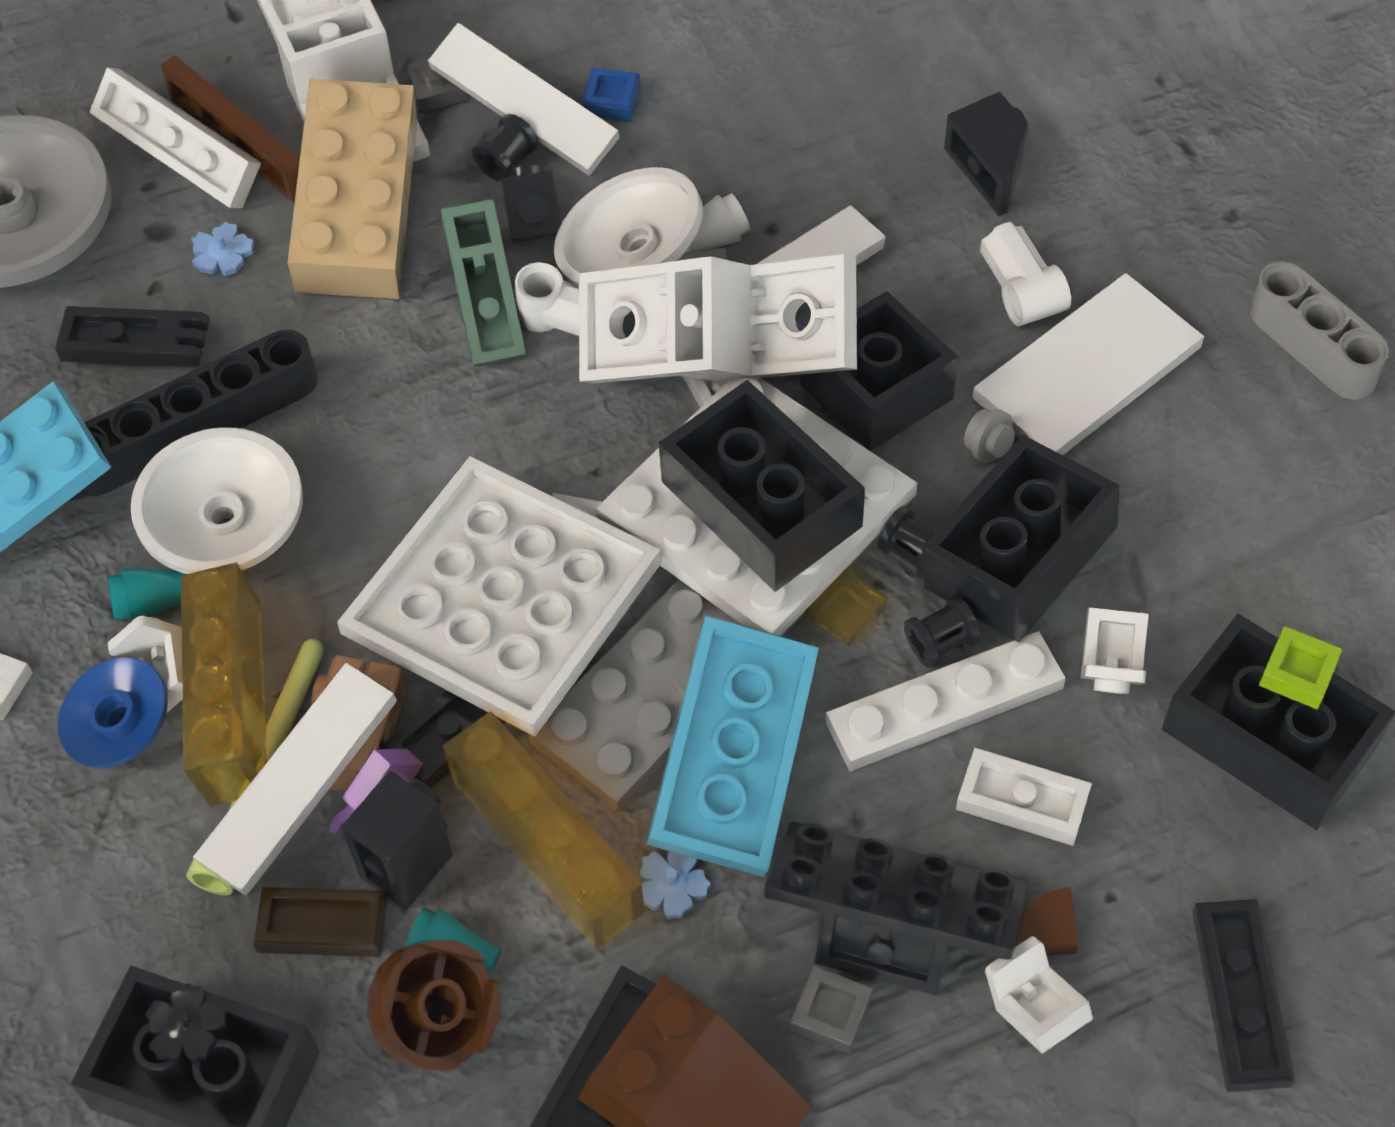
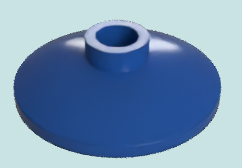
[58,657,168,769]

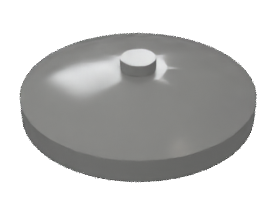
[0,115,112,288]

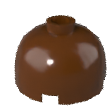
[367,940,500,1070]

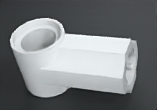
[980,222,1071,327]
[515,262,579,336]

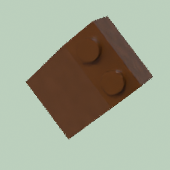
[578,974,812,1127]

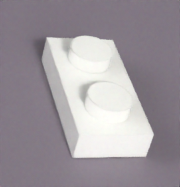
[956,747,1092,846]

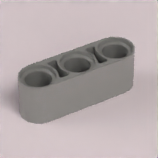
[1249,261,1389,400]

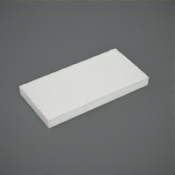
[972,273,1204,455]

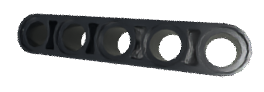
[80,330,318,496]

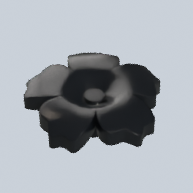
[146,983,227,1063]

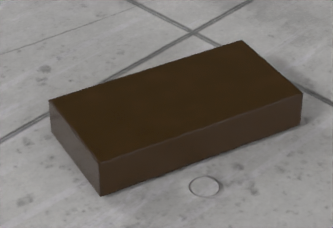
[253,887,387,957]

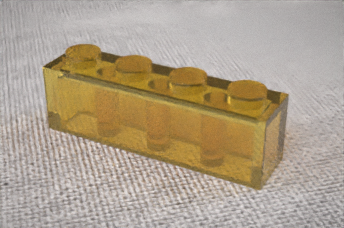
[181,562,267,807]
[442,711,645,950]

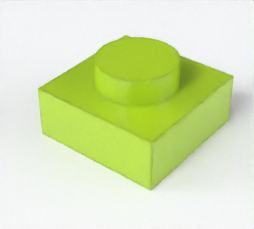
[1259,626,1343,710]

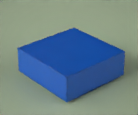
[581,67,641,122]

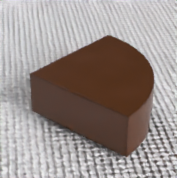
[1015,887,1079,955]

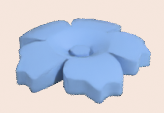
[191,222,254,276]
[635,851,711,919]

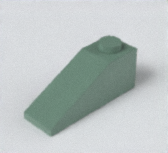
[441,199,526,366]

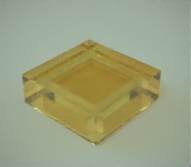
[805,569,887,646]

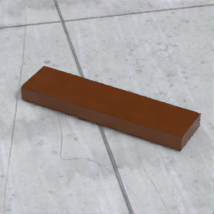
[161,55,300,203]

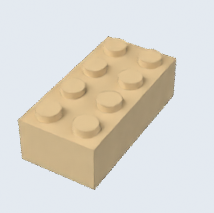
[287,78,417,299]

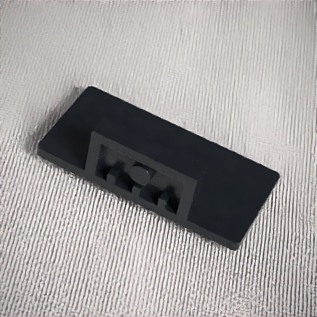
[764,822,1028,995]

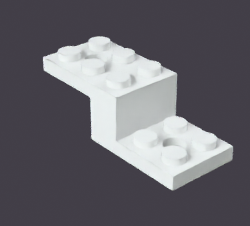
[257,0,430,162]
[579,254,857,384]

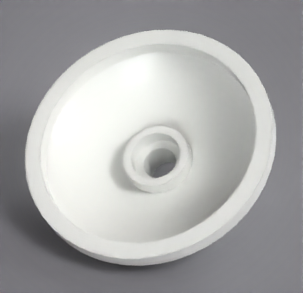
[554,167,703,287]
[131,428,303,576]

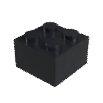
[800,291,959,451]

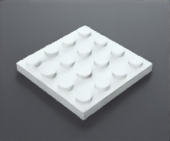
[596,377,917,636]
[337,456,662,737]

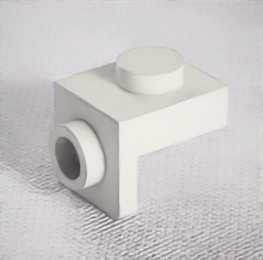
[1080,607,1149,694]
[108,616,197,712]
[985,936,1093,1054]

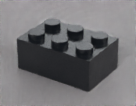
[658,379,865,592]
[922,435,1119,642]
[1161,613,1395,831]
[71,965,320,1127]

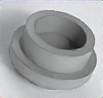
[964,409,1015,464]

